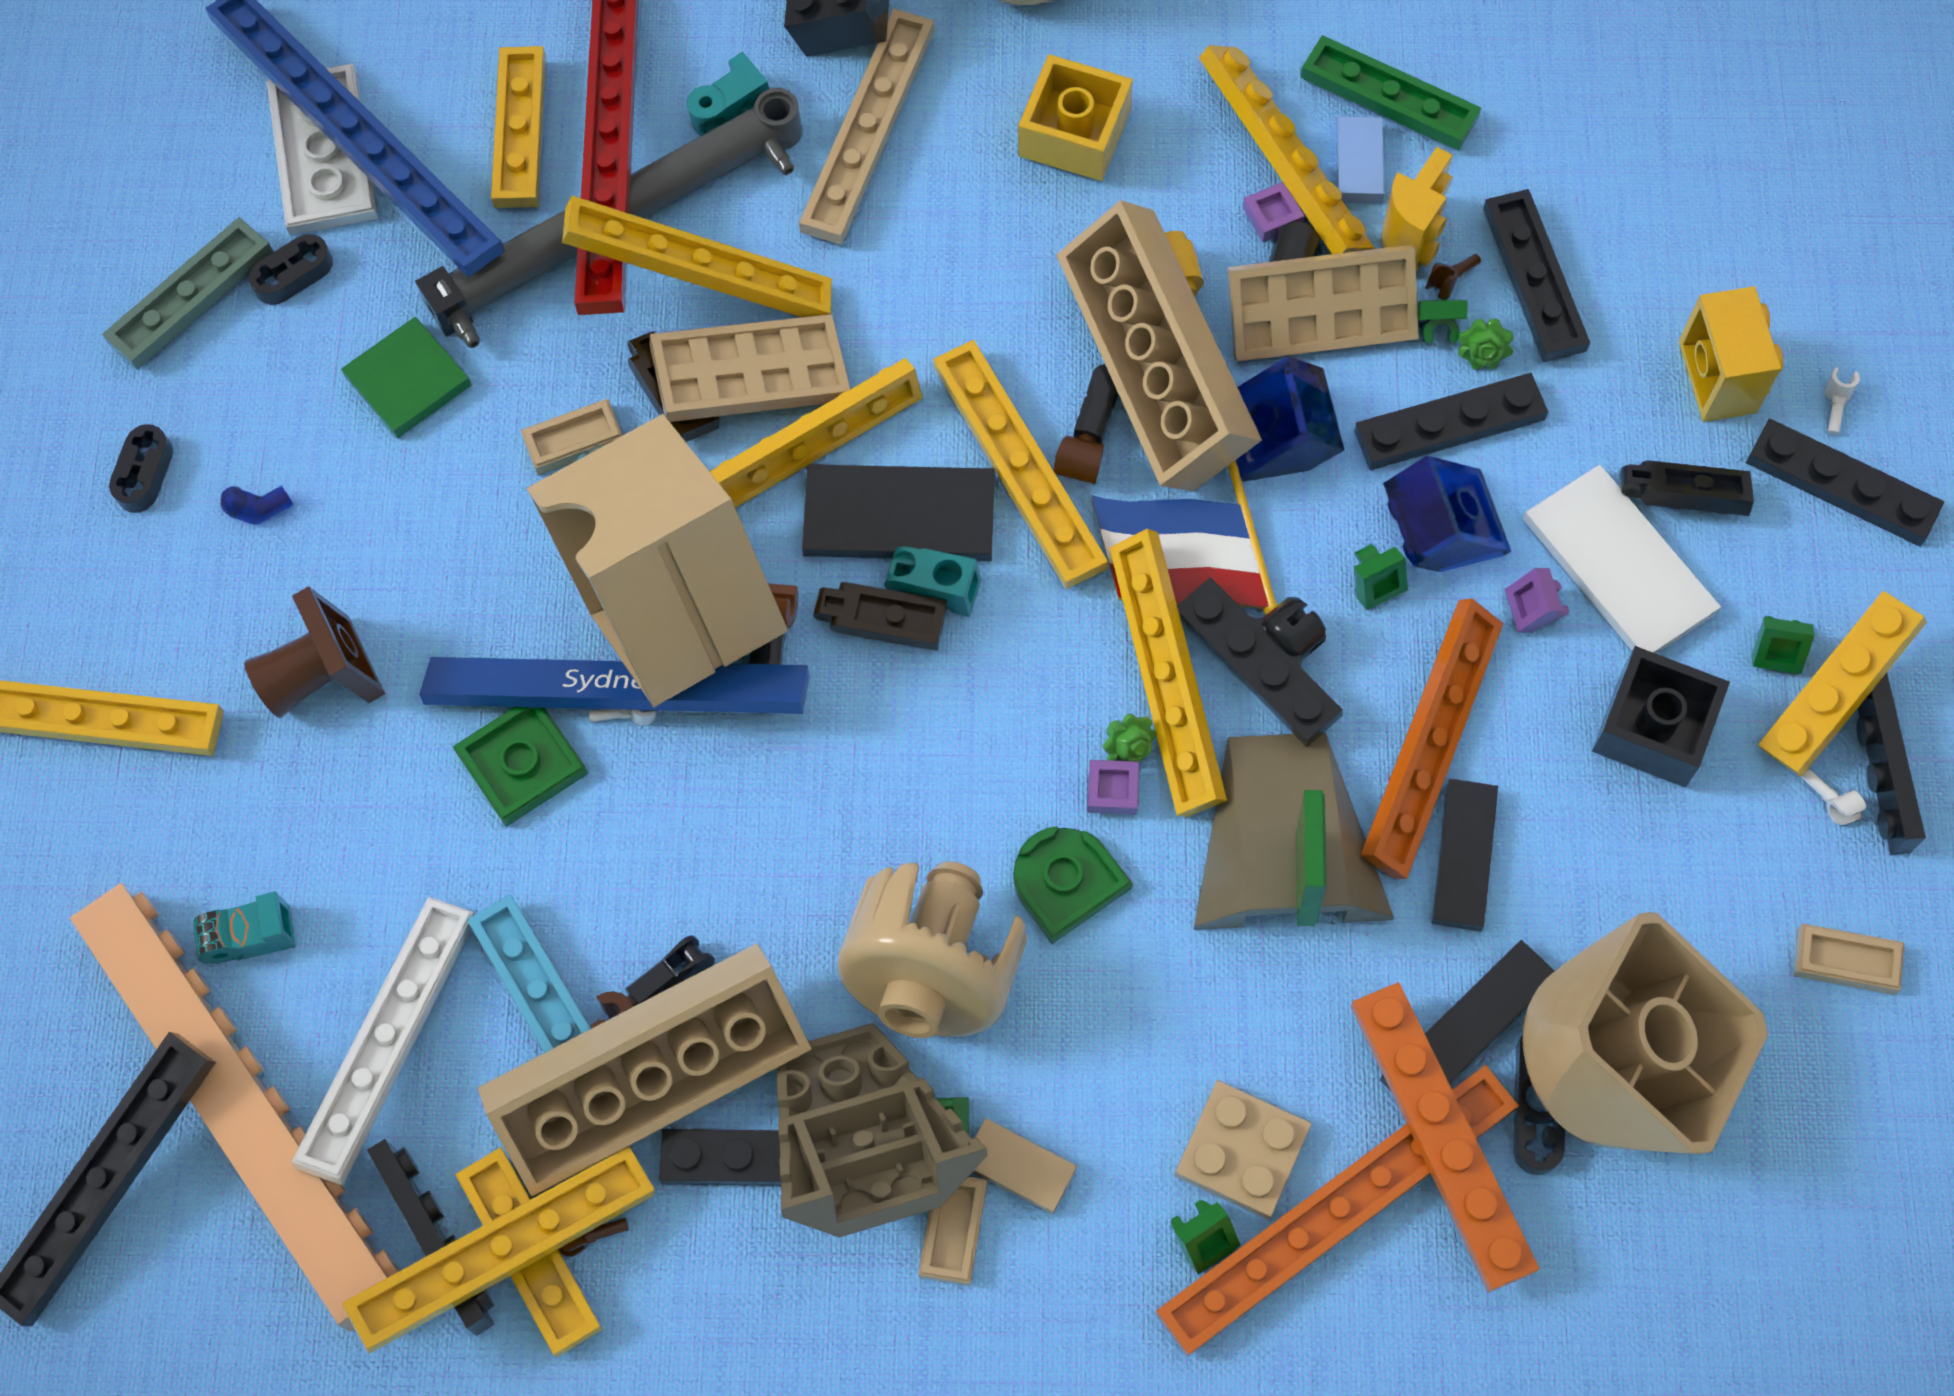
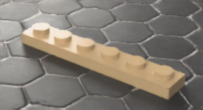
[799,8,935,245]

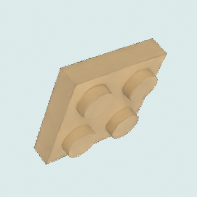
[1174,1080,1312,1220]

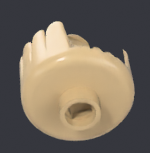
[837,861,1027,1038]

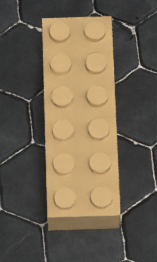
[1056,200,1262,492]
[478,943,812,1197]

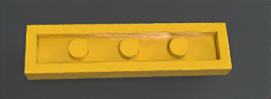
[491,46,546,208]
[1758,590,1927,777]
[455,1147,603,1357]

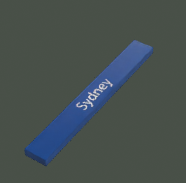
[419,657,810,714]

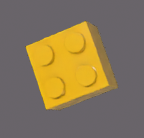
[1018,54,1133,181]
[1678,286,1783,422]

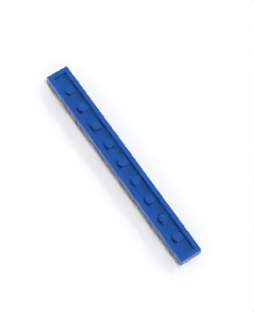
[205,0,505,278]

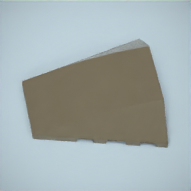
[1193,732,1394,930]
[777,1023,987,1238]

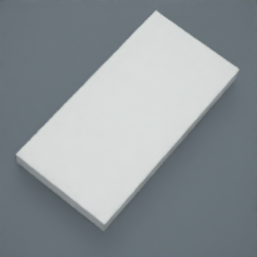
[266,63,378,236]
[1523,464,1721,654]

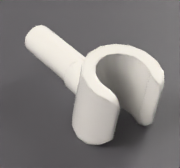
[1824,367,1860,436]
[589,709,656,726]
[1801,768,1866,825]

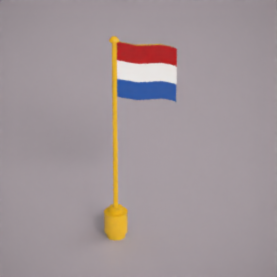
[1091,231,1279,615]

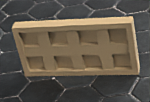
[1227,245,1419,362]
[649,314,850,422]

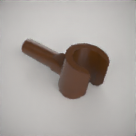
[1425,254,1481,300]
[559,1218,629,1257]

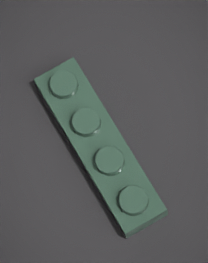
[102,217,273,370]

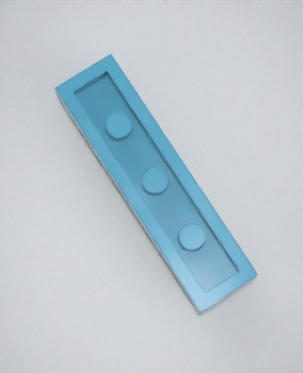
[467,894,591,1053]

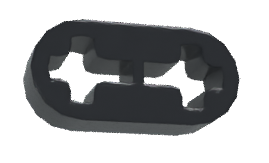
[249,234,333,305]
[109,424,173,513]

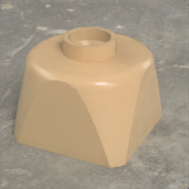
[1523,912,1768,1154]

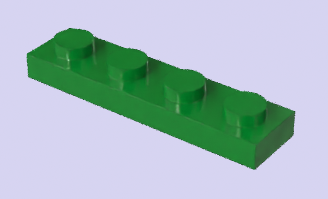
[1300,35,1481,151]

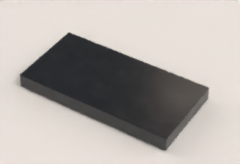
[802,464,995,561]

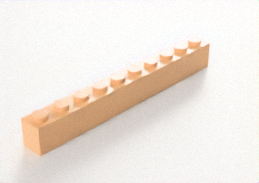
[70,883,400,1332]

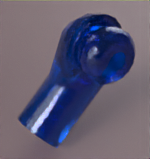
[220,485,294,525]

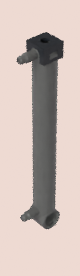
[415,88,802,348]

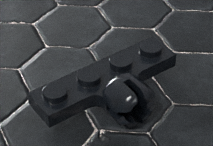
[1177,577,1343,747]

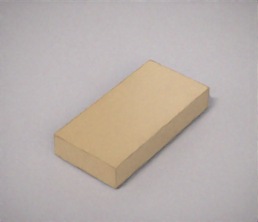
[520,398,623,476]
[1793,923,1904,995]
[972,1118,1077,1215]
[918,1177,988,1286]

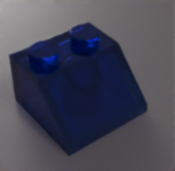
[1236,356,1345,482]
[1383,456,1512,572]

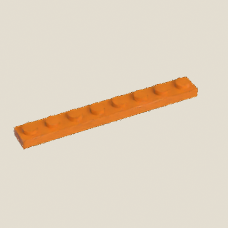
[1155,1065,1519,1357]

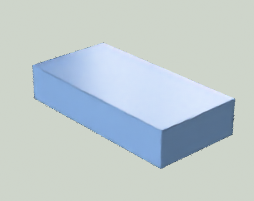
[1336,116,1384,204]

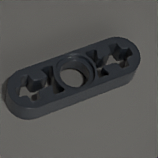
[1513,1033,1565,1175]

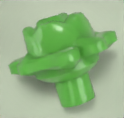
[1458,318,1514,370]
[1103,713,1156,762]

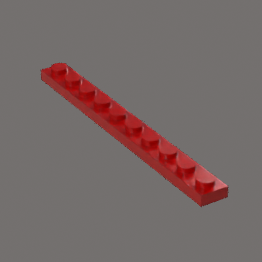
[574,0,639,315]

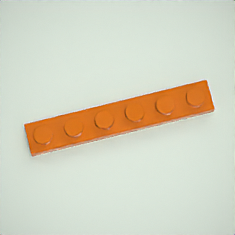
[1360,598,1504,879]
[1350,982,1540,1293]

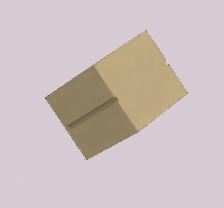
[526,414,788,708]

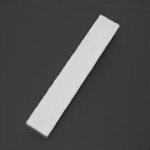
[292,897,475,1186]

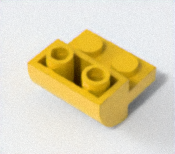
[1380,147,1453,272]

